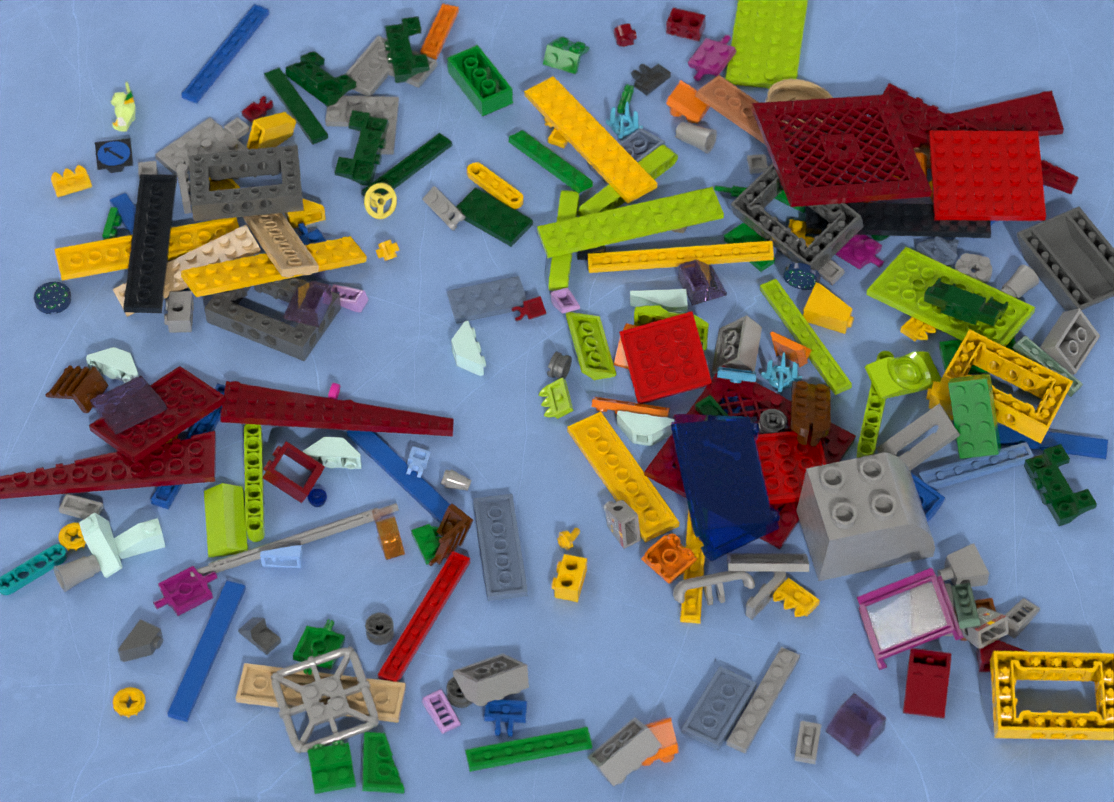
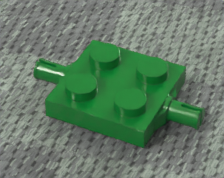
[293,619,345,675]

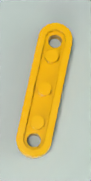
[467,162,524,209]

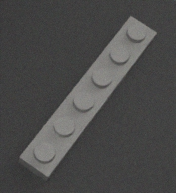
[727,647,800,753]

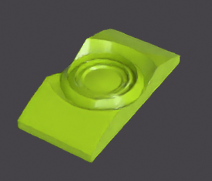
[634,305,709,350]
[865,351,942,400]

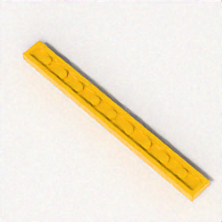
[588,241,774,273]

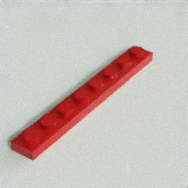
[378,551,471,682]

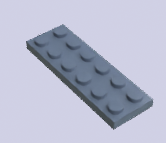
[473,494,528,601]

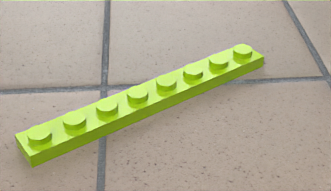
[760,279,852,395]

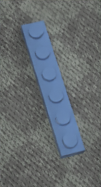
[918,442,1034,490]

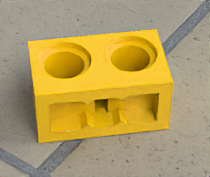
[552,554,587,602]

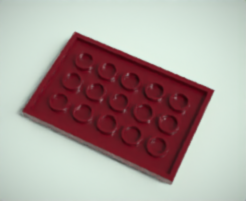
[89,366,226,463]

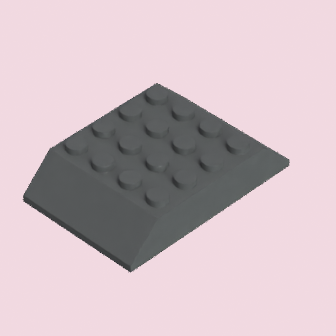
[1017,207,1114,311]

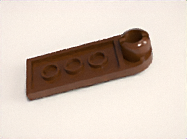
[790,381,831,447]

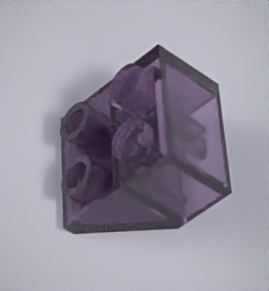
[678,260,727,306]
[283,281,332,327]
[826,693,887,757]

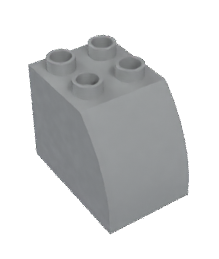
[797,452,935,581]

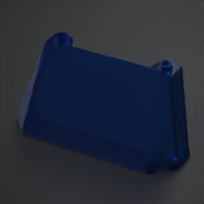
[671,414,780,561]

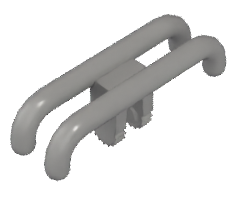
[673,571,755,606]

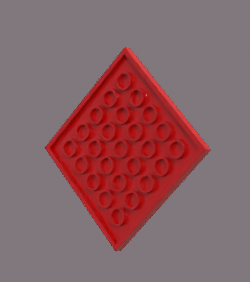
[929,130,1046,221]

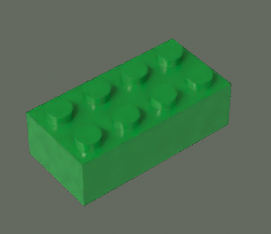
[447,45,513,117]
[948,373,1001,459]

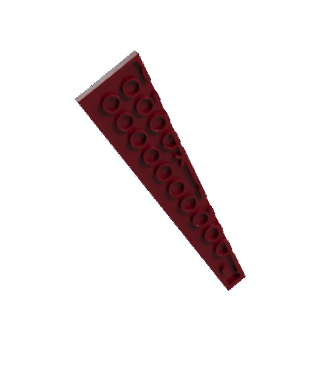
[870,83,1079,195]
[883,90,1064,148]

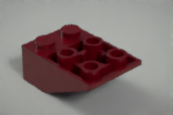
[903,648,952,719]

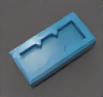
[717,367,756,383]

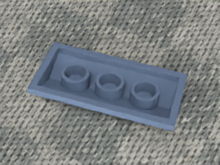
[589,128,665,182]

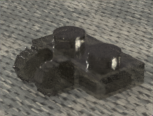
[631,64,671,96]

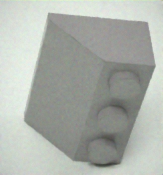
[1040,308,1100,375]
[711,315,762,375]
[453,654,529,706]
[587,718,662,786]

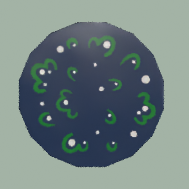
[783,263,821,290]
[34,282,71,314]

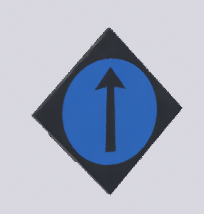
[95,138,133,173]

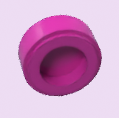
[328,382,341,399]

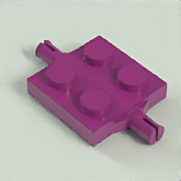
[688,34,736,81]
[835,235,884,270]
[153,566,218,616]

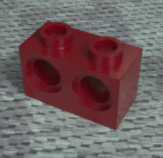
[666,8,706,41]

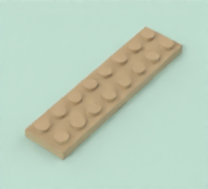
[243,213,318,278]
[113,225,261,317]
[236,663,406,723]

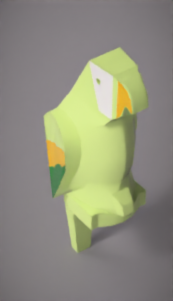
[111,82,136,131]

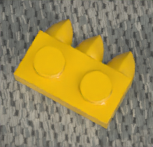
[51,165,92,197]
[900,317,936,341]
[773,578,820,617]

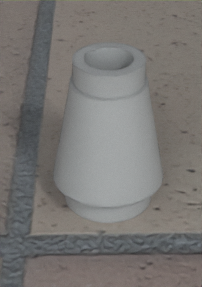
[441,469,471,491]

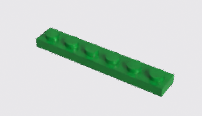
[509,130,593,193]
[465,727,592,772]

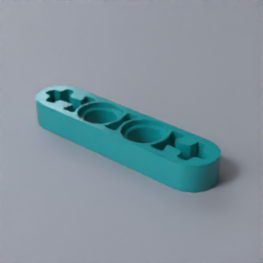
[0,544,67,595]

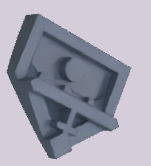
[916,237,959,267]

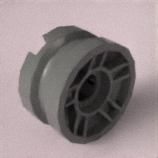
[547,351,572,380]
[758,409,787,434]
[365,613,394,645]
[446,677,473,708]

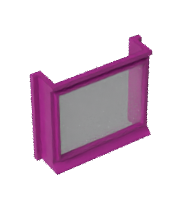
[856,568,964,670]

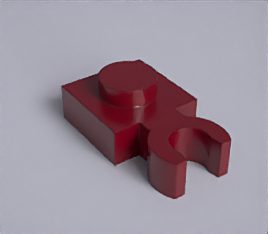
[241,96,273,123]
[511,296,547,322]

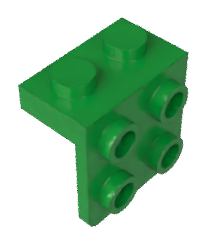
[543,37,590,74]

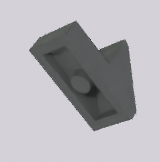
[238,617,281,655]

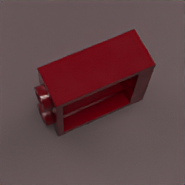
[262,441,325,503]

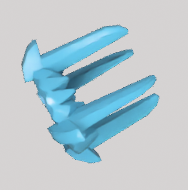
[606,101,643,139]
[761,352,802,393]

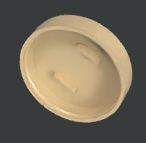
[765,79,834,134]

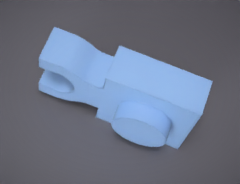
[406,446,431,478]

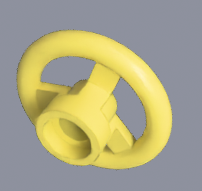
[364,183,397,219]

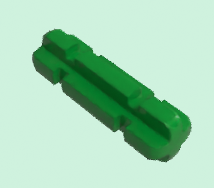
[617,84,634,114]

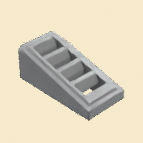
[1005,598,1040,638]

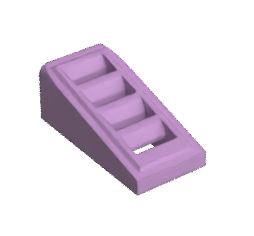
[330,285,368,313]
[550,288,580,314]
[422,689,461,734]

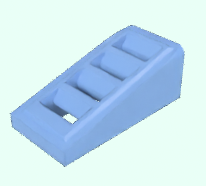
[260,545,303,568]

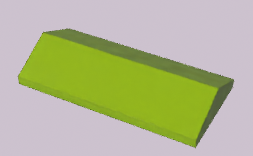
[566,312,616,380]
[204,483,248,558]

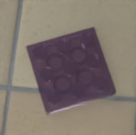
[90,376,167,434]

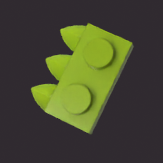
[538,377,574,419]

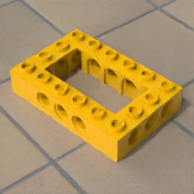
[936,329,1073,443]
[990,651,1114,740]

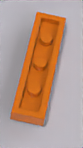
[420,3,459,60]
[591,397,670,417]

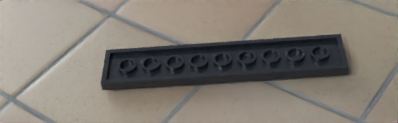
[123,174,177,313]
[806,202,991,238]

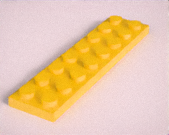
[567,411,679,543]

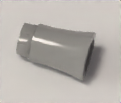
[676,122,717,153]
[1000,265,1039,299]
[54,554,101,592]

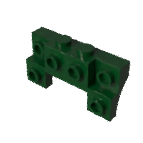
[384,16,430,83]
[286,51,357,107]
[334,110,389,186]
[924,278,1008,326]
[1024,444,1097,526]

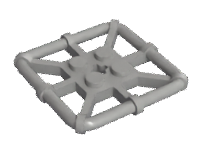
[271,646,379,754]

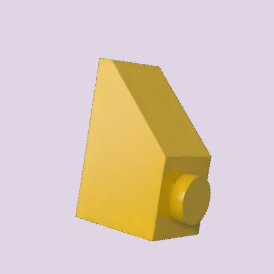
[284,199,326,229]

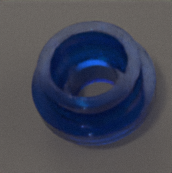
[307,488,327,507]

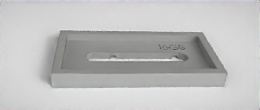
[876,404,960,470]
[727,553,809,572]

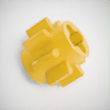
[375,239,400,261]

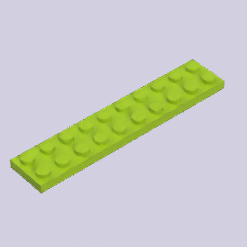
[537,187,724,258]

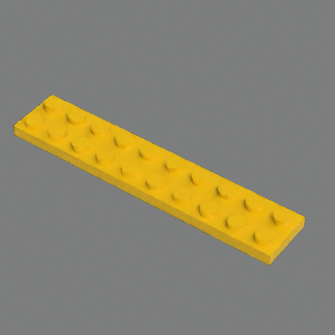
[524,76,657,204]
[54,217,239,281]
[181,236,367,297]

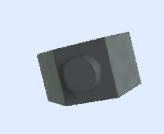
[118,619,163,662]

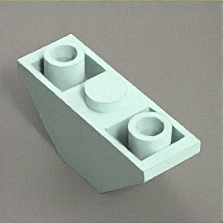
[451,321,486,376]
[86,347,140,387]
[617,411,675,446]
[302,437,362,469]

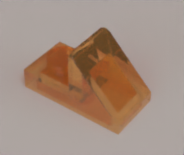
[375,515,405,560]

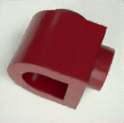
[613,23,637,47]

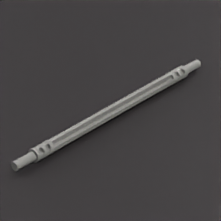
[190,503,399,577]

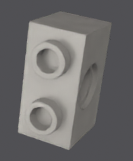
[164,291,194,333]

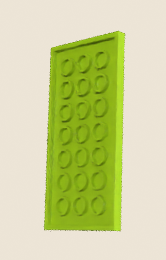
[725,0,808,89]
[867,247,1035,347]

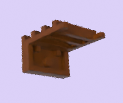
[45,366,109,413]
[429,503,473,566]

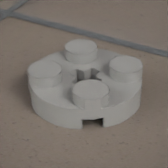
[955,253,992,283]

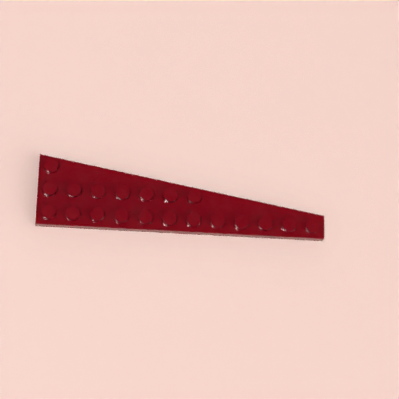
[221,381,454,437]
[0,431,216,499]

